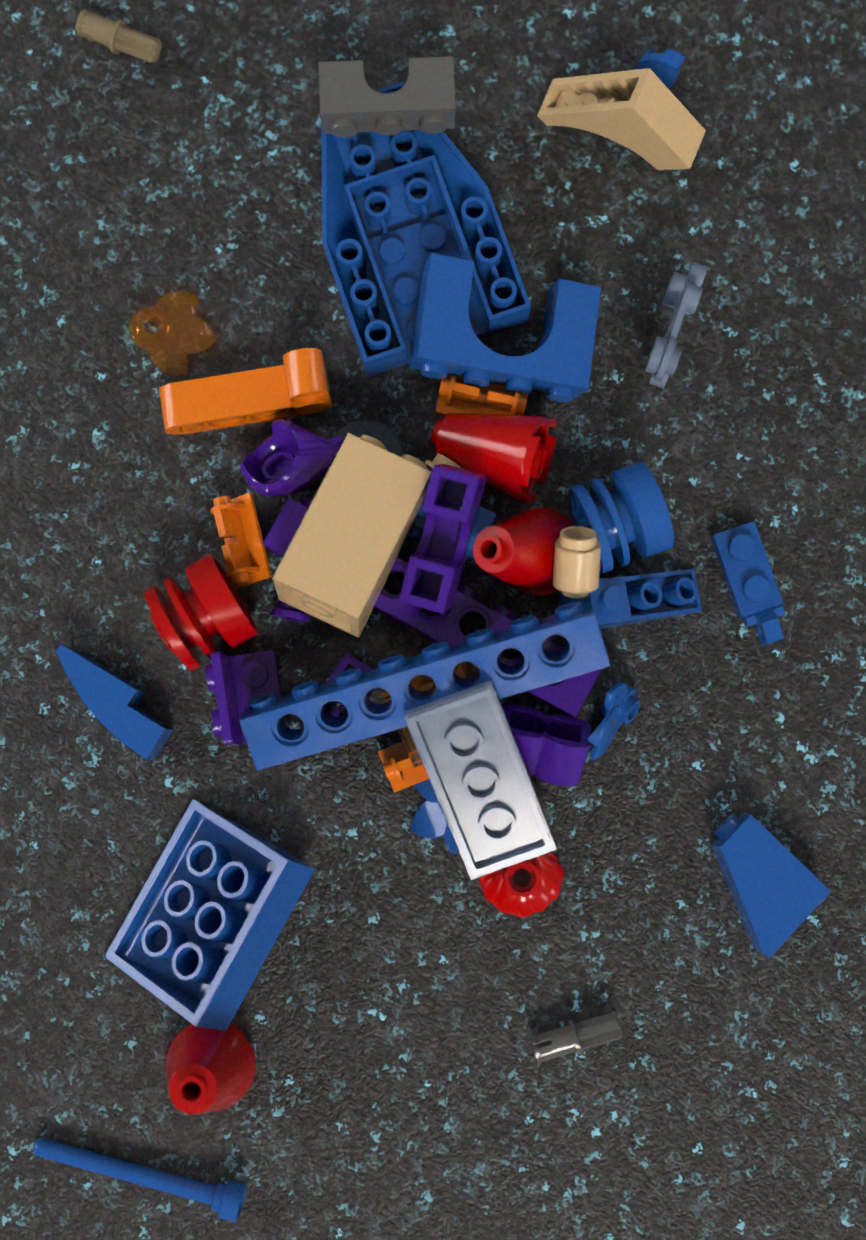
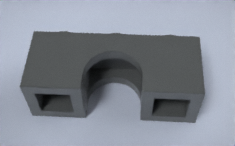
[318,56,456,138]

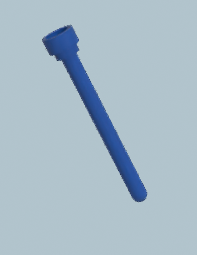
[33,1138,247,1223]

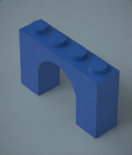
[409,253,601,402]

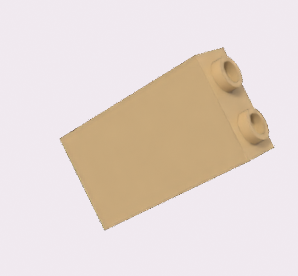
[273,433,432,638]

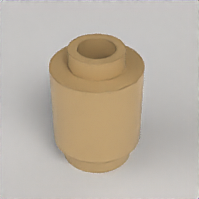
[553,526,601,598]

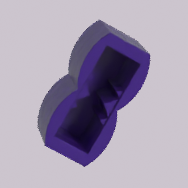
[503,705,592,786]

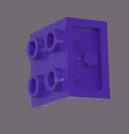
[205,650,287,745]

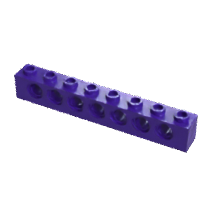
[263,498,601,717]

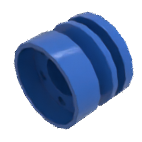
[568,461,674,575]

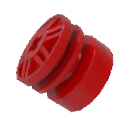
[144,553,259,672]

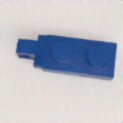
[710,521,785,646]

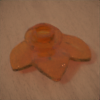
[129,291,217,376]

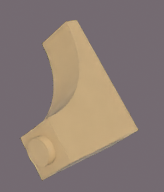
[537,68,706,170]

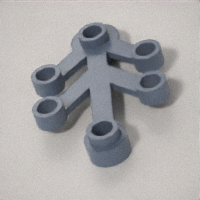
[645,261,708,388]

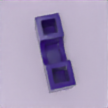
[399,464,487,614]

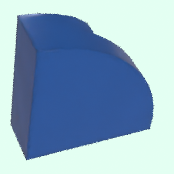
[635,49,685,89]

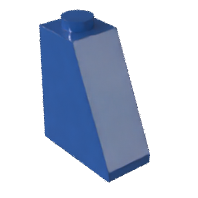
[711,813,832,958]

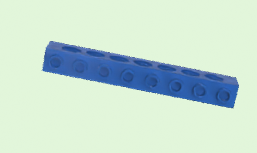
[239,602,610,771]

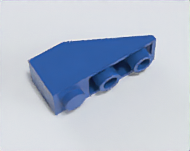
[559,569,702,629]

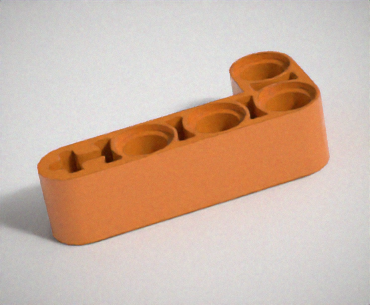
[159,348,332,435]

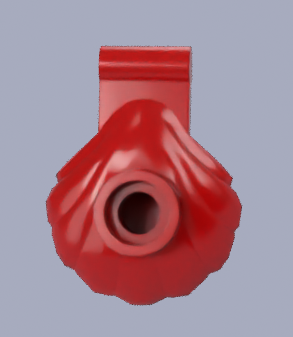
[478,851,564,917]

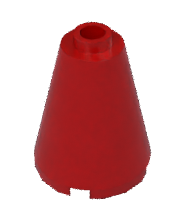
[431,413,557,504]
[473,507,575,596]
[165,1023,255,1114]

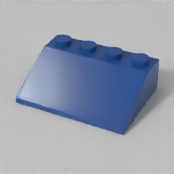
[104,799,315,1030]

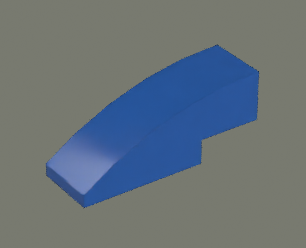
[56,644,174,760]

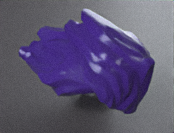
[239,419,344,497]

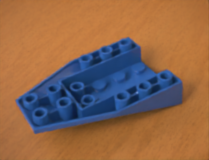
[321,81,531,377]

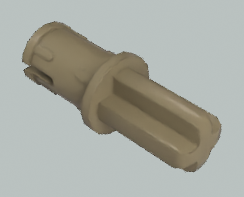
[76,9,162,63]

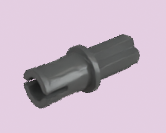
[530,1013,622,1064]

